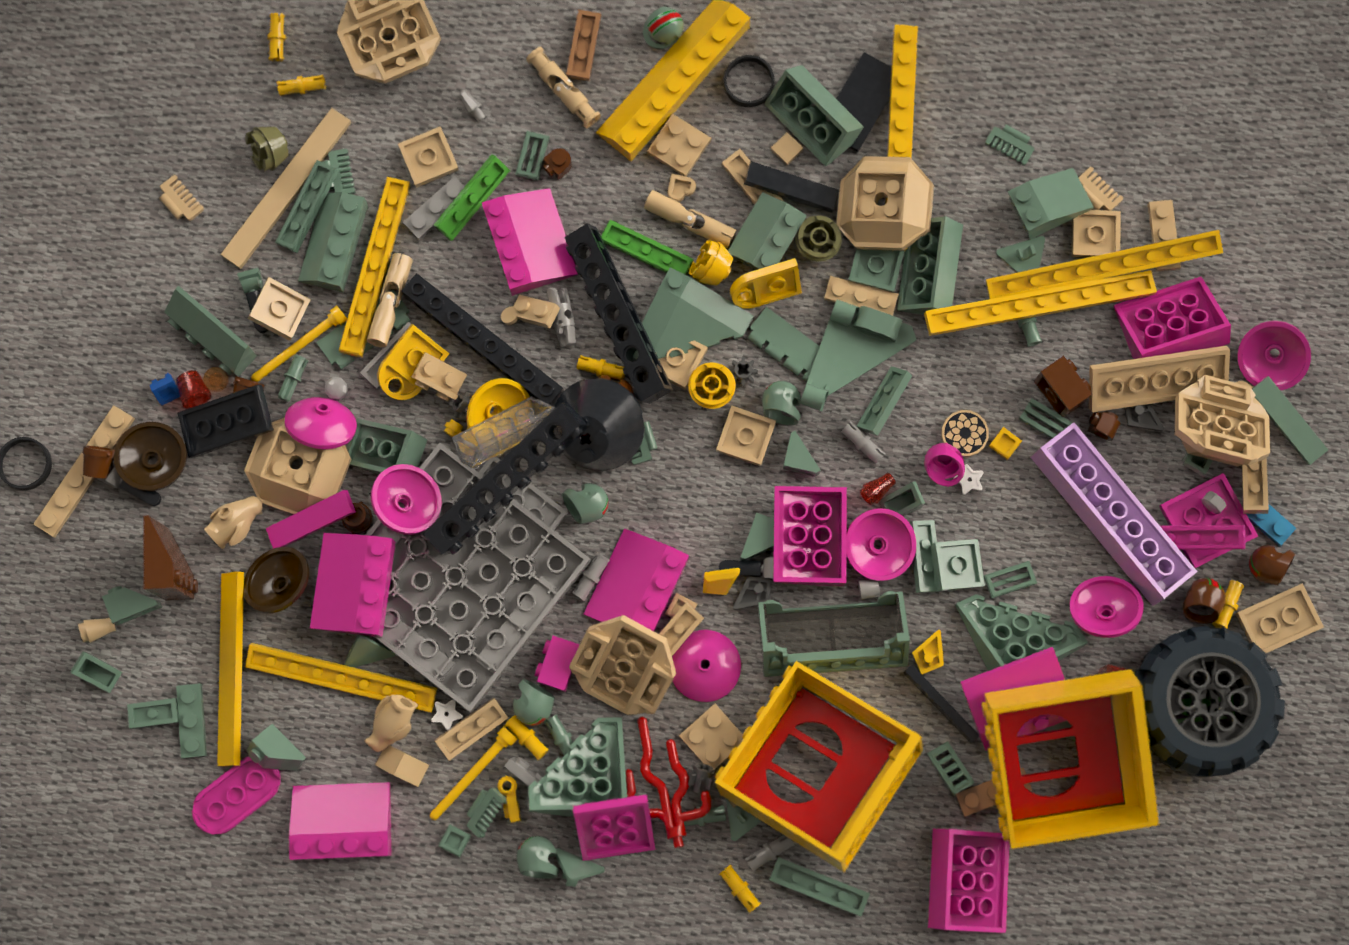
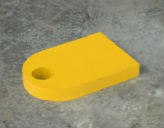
[730,258,802,309]
[377,324,449,400]

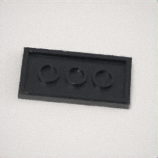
[836,52,892,152]
[177,384,274,458]

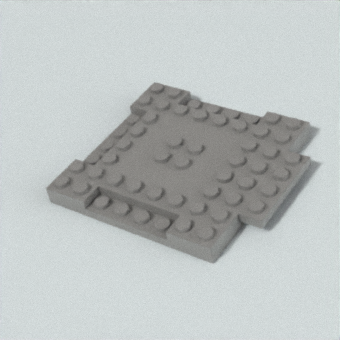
[366,443,591,713]

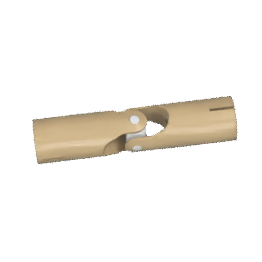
[644,190,737,249]
[367,253,413,347]

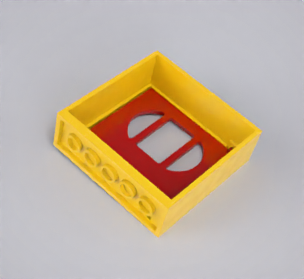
[715,661,923,873]
[981,669,1159,849]

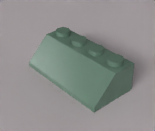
[765,65,864,166]
[298,192,368,293]
[897,216,963,315]
[164,286,257,377]

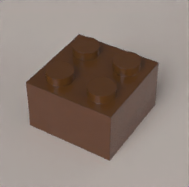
[1034,356,1092,417]

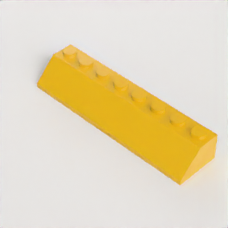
[596,0,750,161]

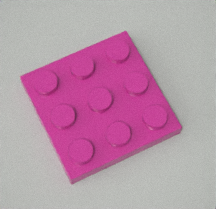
[1159,473,1258,568]
[573,795,655,861]

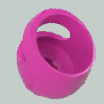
[924,443,965,487]

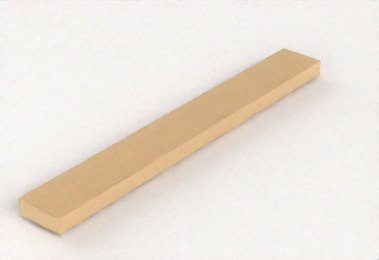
[221,108,351,269]

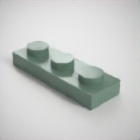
[857,366,912,436]
[909,520,940,593]
[176,683,207,759]

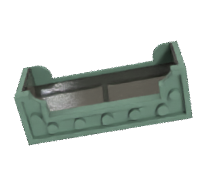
[758,591,910,677]

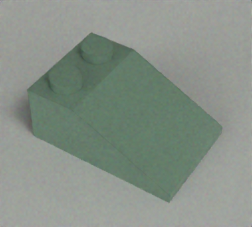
[1008,168,1094,240]
[347,418,427,475]

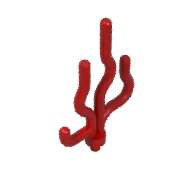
[625,716,711,848]

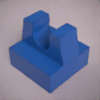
[150,373,183,406]

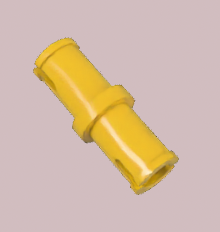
[267,13,286,61]
[277,74,326,96]
[577,355,625,380]
[1212,580,1244,629]
[505,715,549,760]
[719,865,761,913]

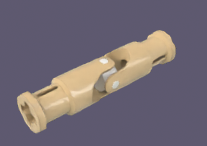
[526,47,601,129]

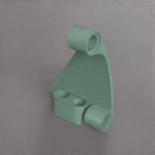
[799,299,917,411]

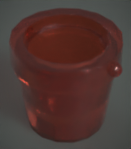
[176,370,212,409]

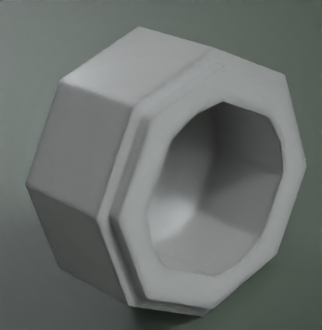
[324,377,348,401]
[1201,491,1227,514]

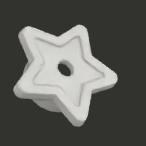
[953,464,984,495]
[431,699,463,730]

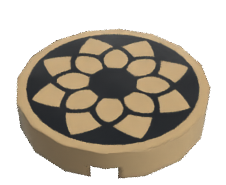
[941,410,989,457]

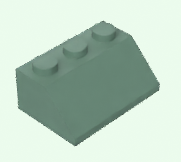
[728,192,807,270]

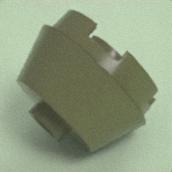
[245,126,289,171]
[795,216,842,262]

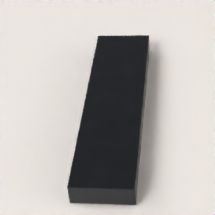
[744,161,839,213]
[903,665,979,743]

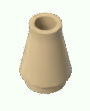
[78,618,116,643]

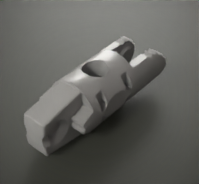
[547,288,576,347]

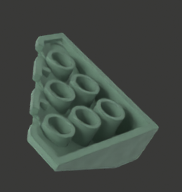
[633,267,754,360]
[955,594,1088,671]
[528,717,627,817]

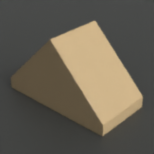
[375,746,429,787]

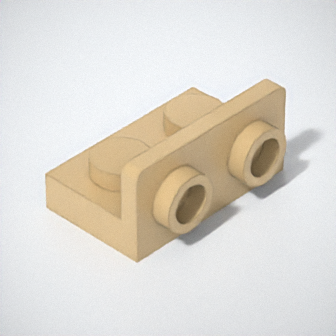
[412,352,467,401]

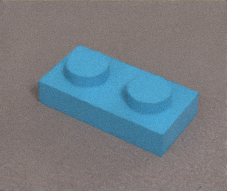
[1247,504,1296,547]

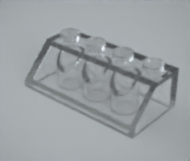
[452,396,556,468]

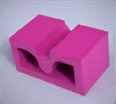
[535,636,580,692]

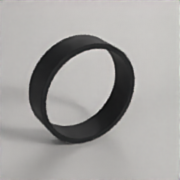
[724,55,775,108]
[0,437,52,490]

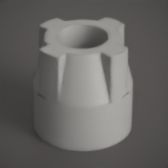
[858,579,880,600]

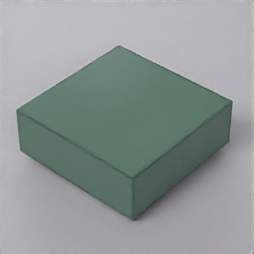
[438,824,472,857]

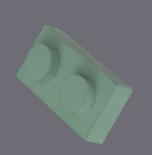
[127,698,179,729]

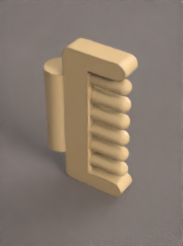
[1079,167,1123,211]
[159,175,204,221]

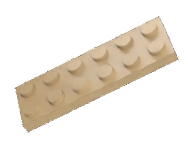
[1089,346,1230,412]

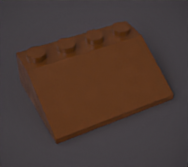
[143,515,198,601]

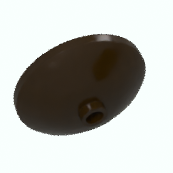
[114,422,187,491]
[243,547,310,614]

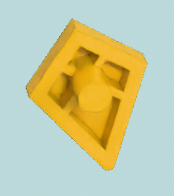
[703,568,740,595]
[912,630,944,675]

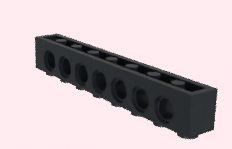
[564,223,673,404]
[402,273,564,411]
[423,402,587,555]

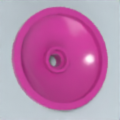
[1238,321,1311,391]
[284,397,357,449]
[371,464,442,534]
[846,508,916,581]
[1070,576,1143,638]
[672,630,741,702]

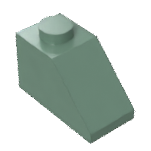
[740,513,774,560]
[102,586,162,626]
[246,724,306,771]

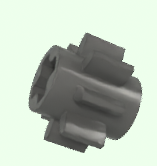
[729,356,758,387]
[453,392,473,422]
[688,763,716,794]

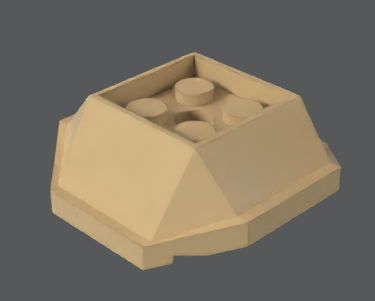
[337,0,441,84]
[836,156,934,251]
[1175,375,1270,467]
[244,418,352,515]
[569,615,676,715]

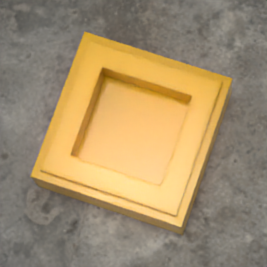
[988,427,1022,461]

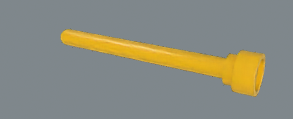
[251,305,347,382]
[430,726,518,820]

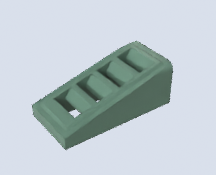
[927,741,975,796]

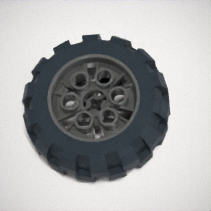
[1134,626,1285,778]

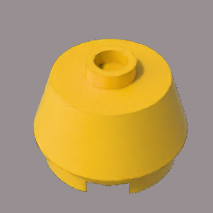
[689,239,733,286]
[688,362,736,409]

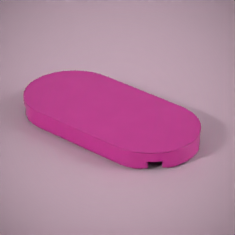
[192,757,281,835]

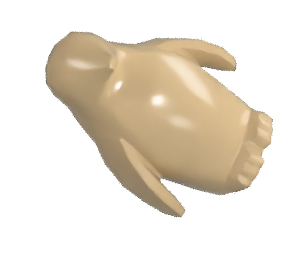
[204,496,263,549]
[365,695,418,752]

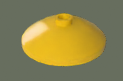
[467,378,532,449]

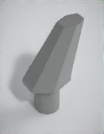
[459,91,485,122]

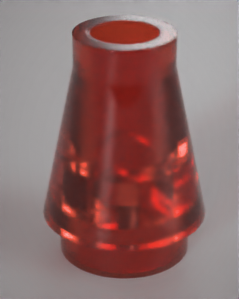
[860,472,896,505]

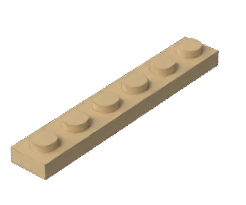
[33,405,135,538]

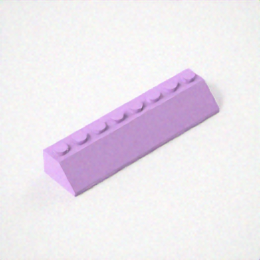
[1030,423,1197,606]

